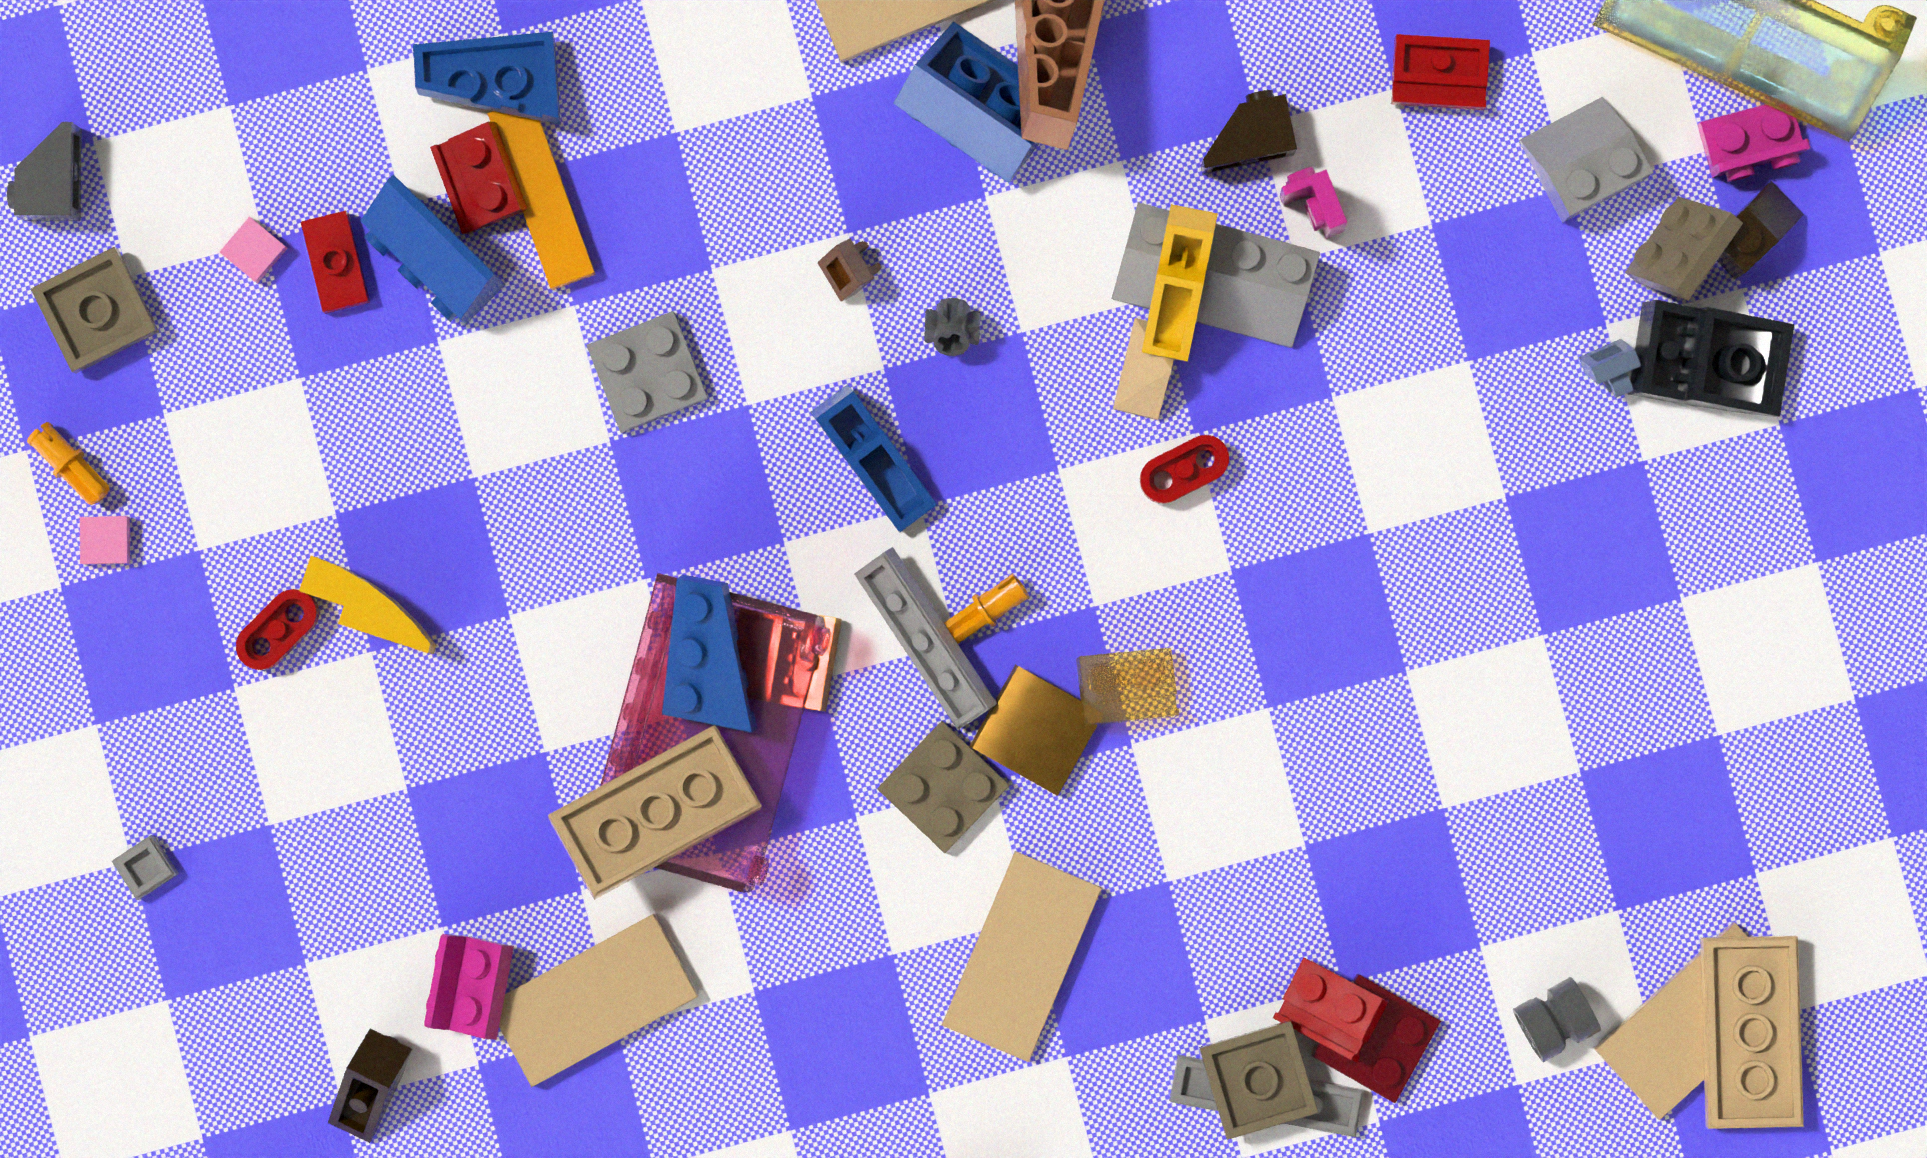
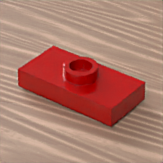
[301,210,370,314]

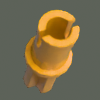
[27,422,110,505]
[944,573,1030,644]

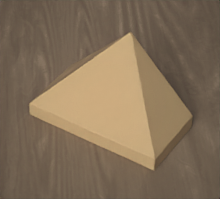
[1113,318,1174,420]

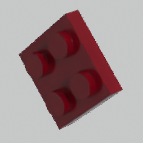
[1311,974,1441,1103]

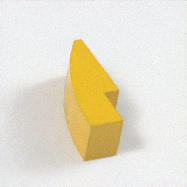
[1142,204,1218,361]
[299,555,437,654]

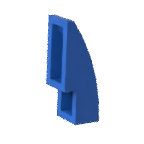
[810,384,937,533]

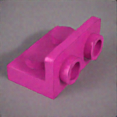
[1697,98,1811,182]
[1280,166,1347,239]
[424,934,514,1040]

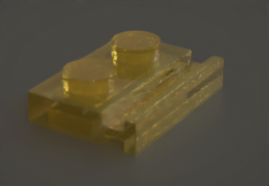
[1076,648,1180,726]

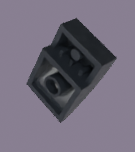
[1628,300,1794,417]

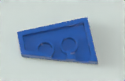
[413,31,561,125]
[662,574,757,732]

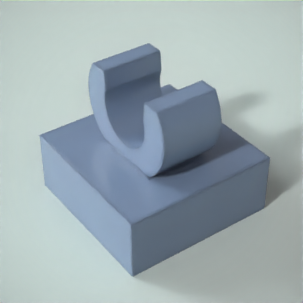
[1578,339,1641,398]

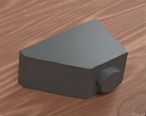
[7,122,82,221]

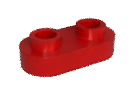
[1139,435,1229,504]
[236,589,319,670]

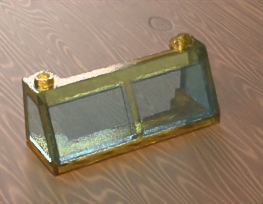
[1592,0,1917,142]

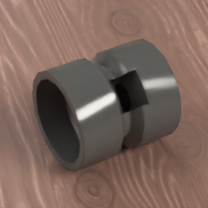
[1512,977,1601,1063]

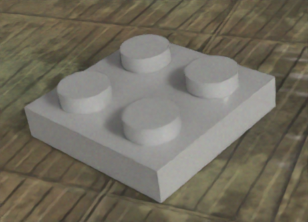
[586,311,708,433]

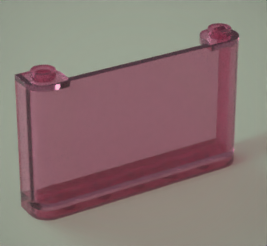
[600,573,831,893]

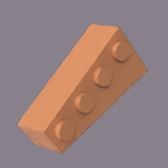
[1015,0,1104,150]

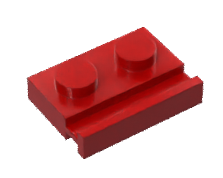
[1390,34,1490,110]
[430,121,528,235]
[1273,957,1389,1063]

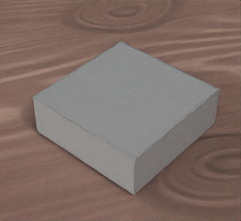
[111,835,179,900]

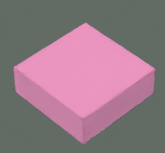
[220,216,288,284]
[80,516,131,565]

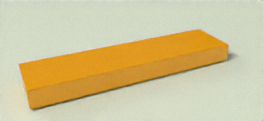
[487,111,596,290]

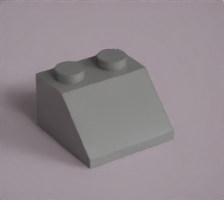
[1519,97,1654,223]

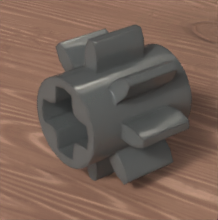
[924,298,981,356]

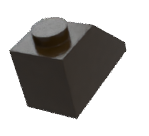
[1200,90,1297,175]
[1717,181,1804,280]
[328,1028,413,1143]

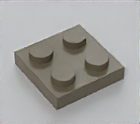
[1625,196,1743,301]
[30,247,159,374]
[877,721,1010,854]
[1199,1020,1318,1140]

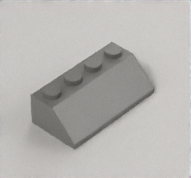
[1111,202,1320,348]

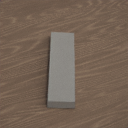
[854,547,997,730]
[1169,1054,1364,1137]

